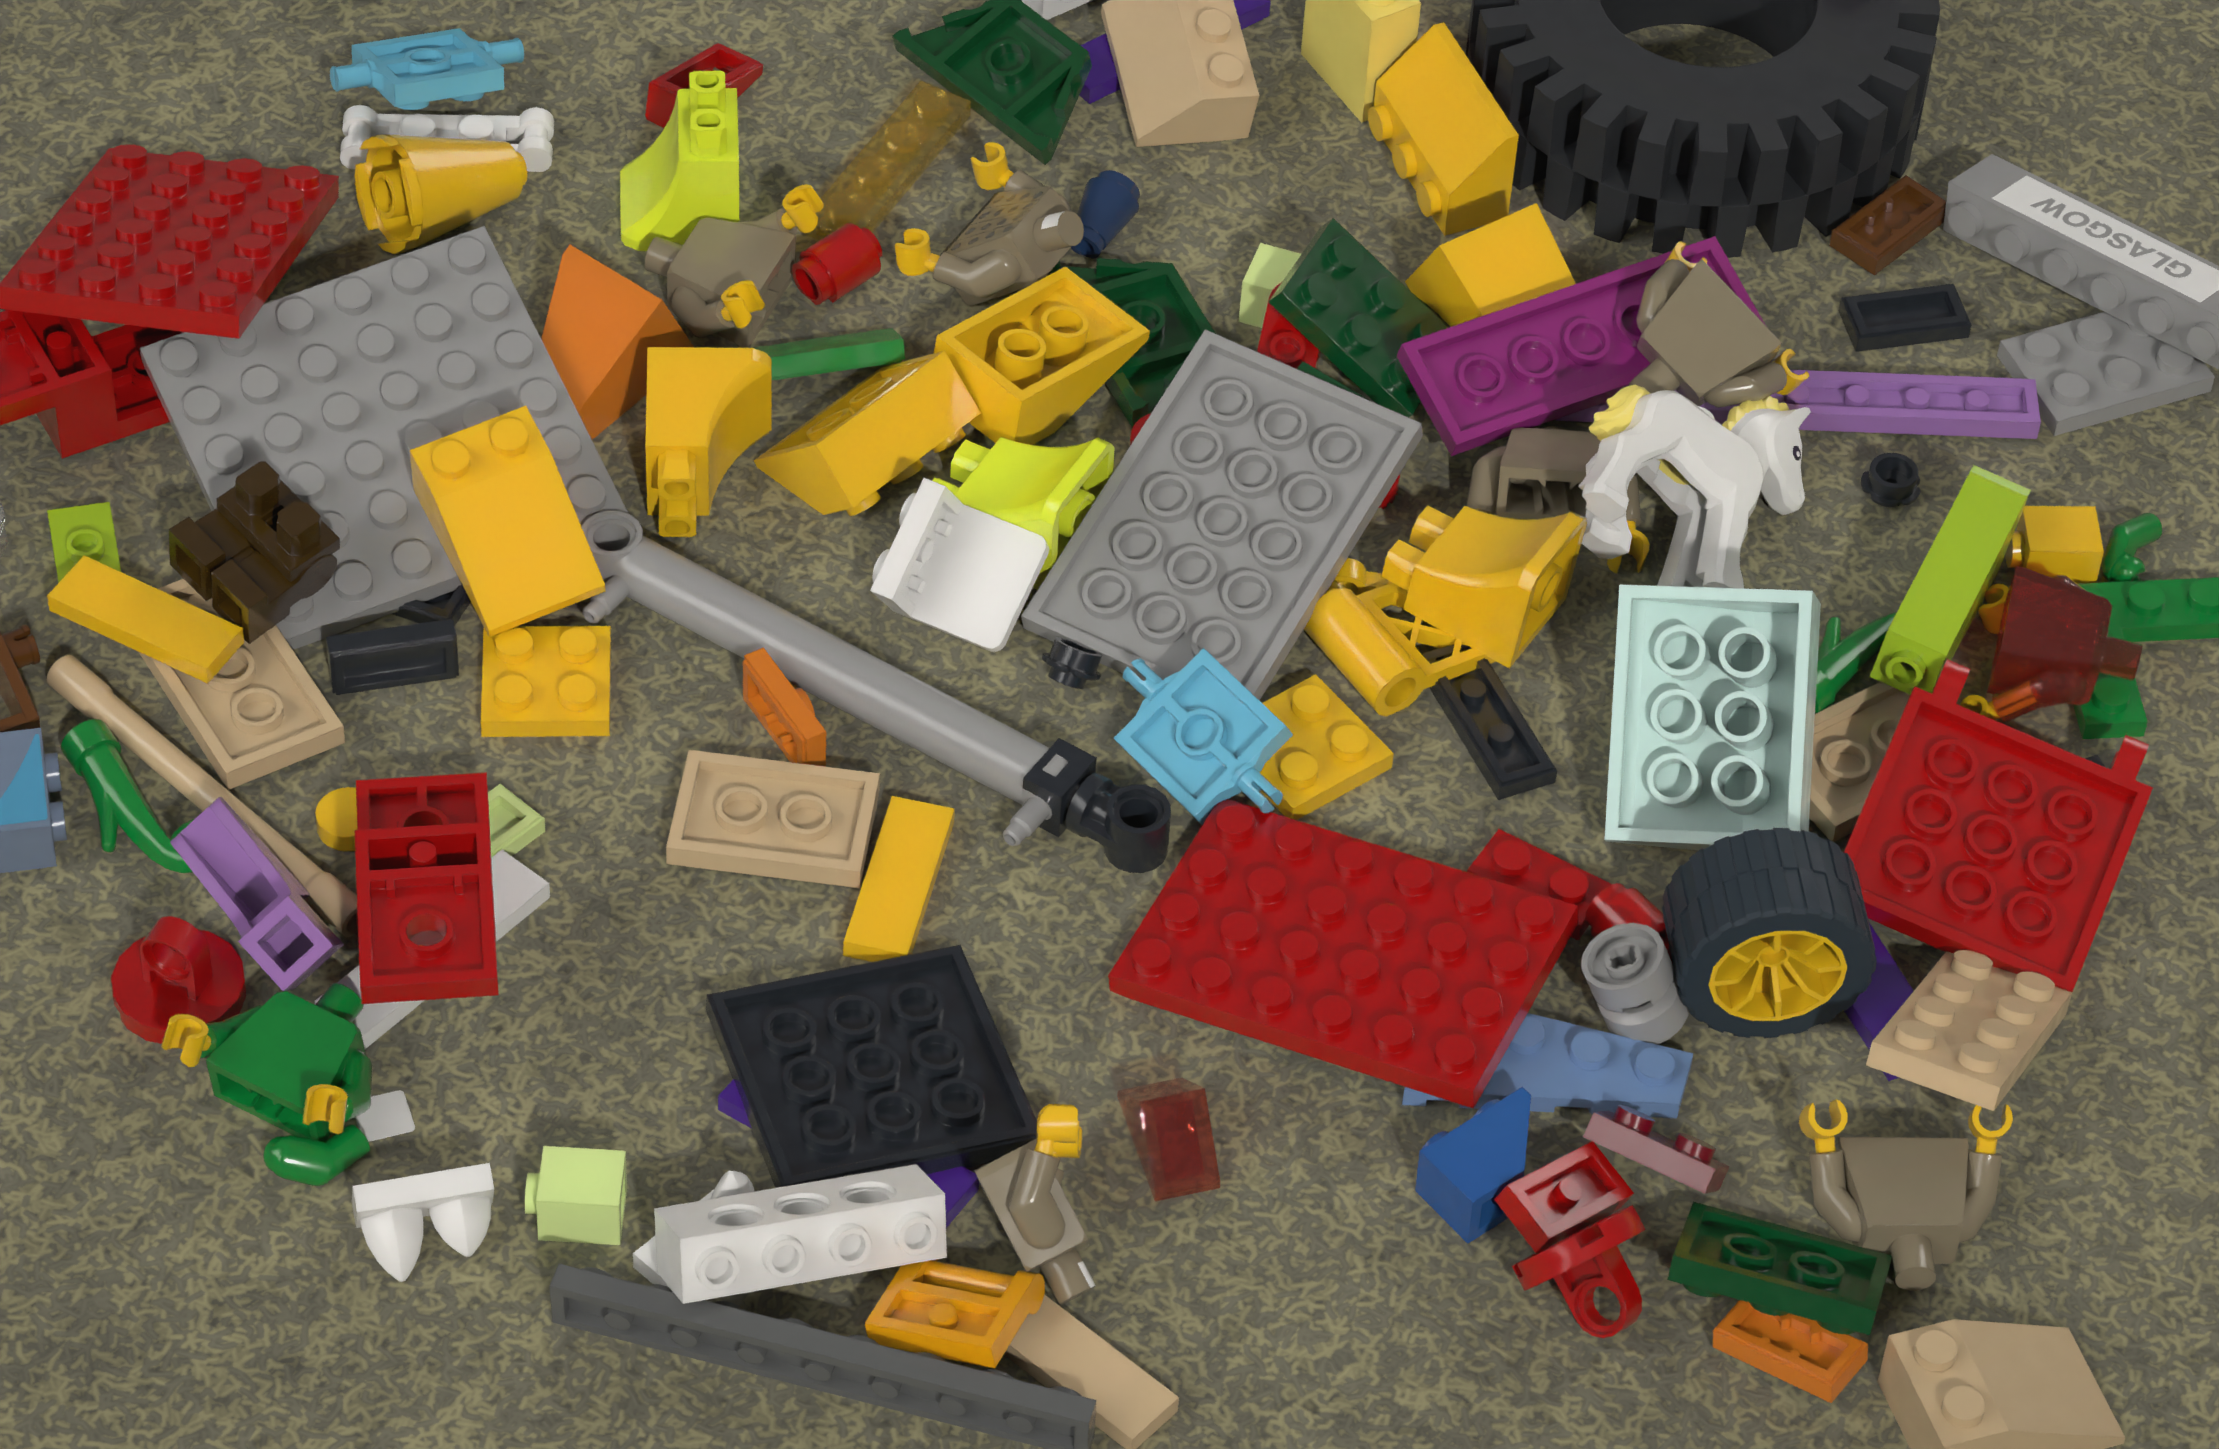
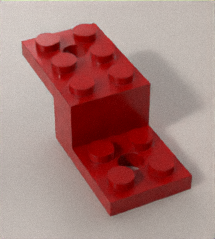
[0,310,184,459]
[354,772,499,1004]

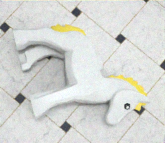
[1578,385,1811,588]

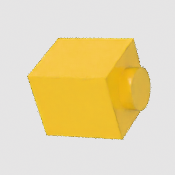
[2005,506,2104,591]

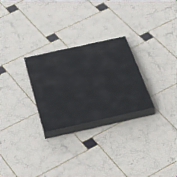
[706,945,1037,1188]

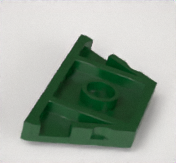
[892,0,1092,165]
[1046,258,1216,428]

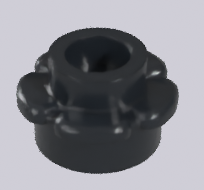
[1861,453,1920,508]
[1042,637,1103,689]

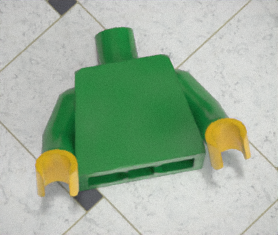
[161,983,372,1142]

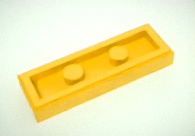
[47,555,244,684]
[843,796,955,962]

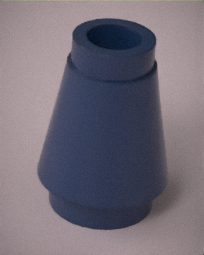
[1071,170,1140,259]

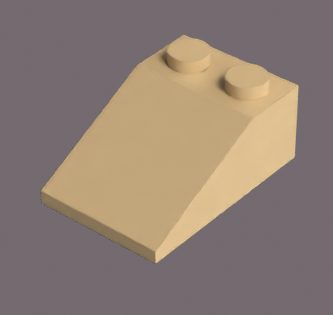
[1877,1319,2125,1449]

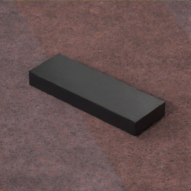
[1422,645,1557,800]

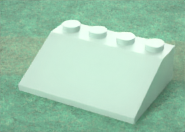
[1604,585,1821,851]

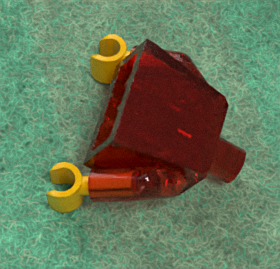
[1960,566,2143,722]

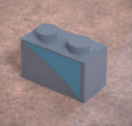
[0,728,67,873]

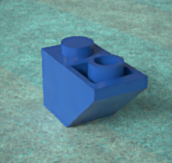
[1415,1087,1531,1244]

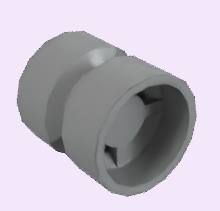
[1581,923,1689,1045]

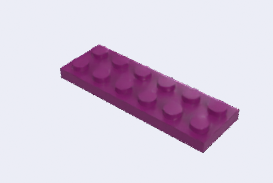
[1397,236,1767,456]

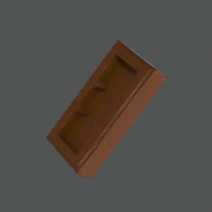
[1829,175,1946,275]

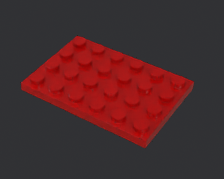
[0,144,339,339]
[1108,799,1578,1109]

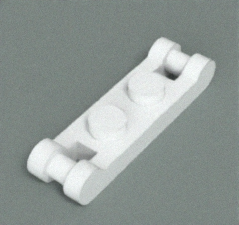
[340,105,554,172]

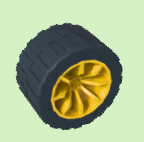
[1662,828,1877,1038]

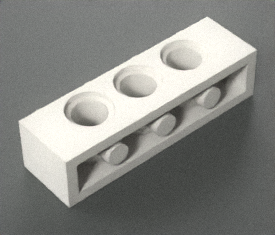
[654,1164,947,1304]

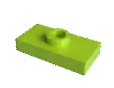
[47,502,121,583]

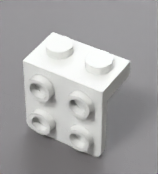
[870,478,1049,652]

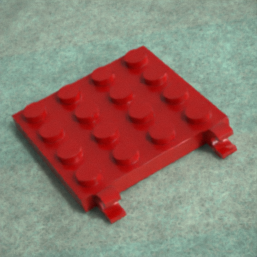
[1844,659,2153,992]

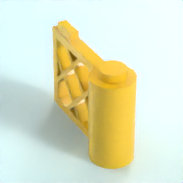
[1304,583,1525,716]

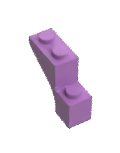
[170,797,344,991]

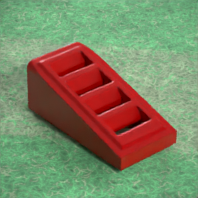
[645,43,764,128]

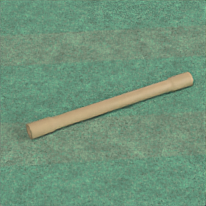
[47,655,358,937]

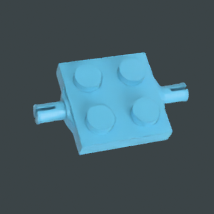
[330,28,524,110]
[1114,648,1293,825]

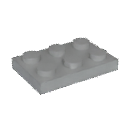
[1997,312,2215,436]

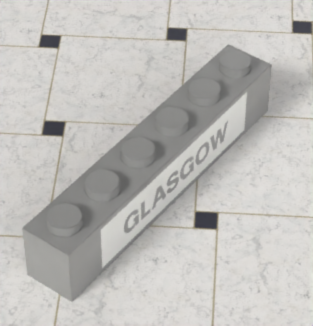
[1943,154,2219,369]

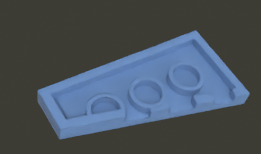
[1402,1013,1693,1118]

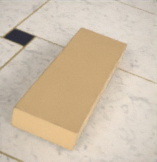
[1004,1294,1179,1449]

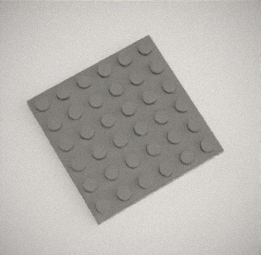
[140,226,628,650]

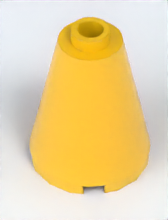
[355,134,527,254]

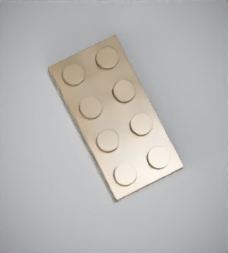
[139,579,345,790]
[1866,950,2072,1111]

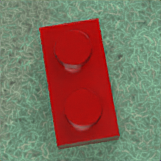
[1467,829,1612,940]
[1494,1141,1634,1253]

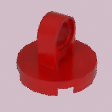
[111,916,247,1044]
[1512,1205,1646,1338]

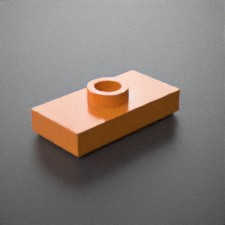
[743,647,826,767]
[1713,1300,1868,1403]

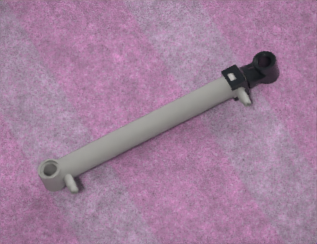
[582,511,1171,873]

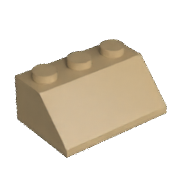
[1101,0,1260,147]

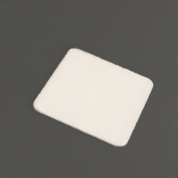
[355,1090,415,1142]

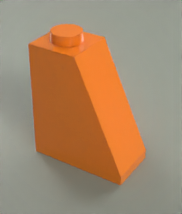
[541,244,694,440]

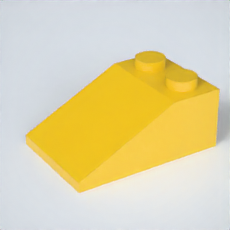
[934,266,1150,445]
[410,406,606,637]

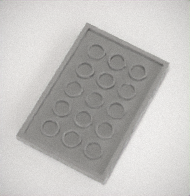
[1021,330,1423,700]

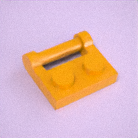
[865,1259,1045,1368]

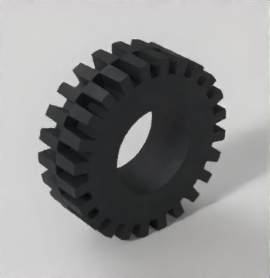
[1466,0,1940,258]

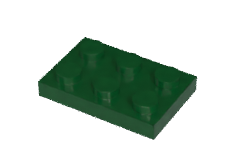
[1268,218,1449,418]
[1667,1201,1892,1335]

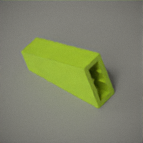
[1869,465,2031,695]

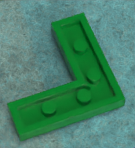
[2045,577,2219,739]

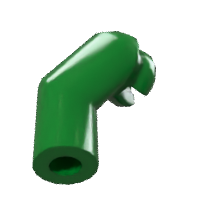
[2101,513,2162,582]
[263,1125,370,1186]

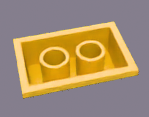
[1368,22,1519,236]
[754,350,981,516]

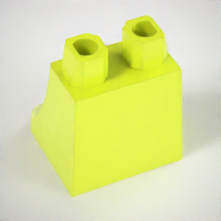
[620,71,740,251]
[932,437,1115,590]

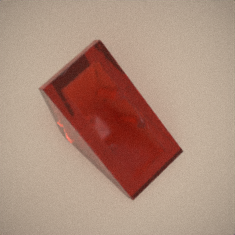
[1117,1078,1220,1201]

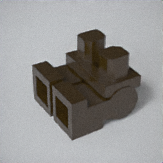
[169,461,340,644]

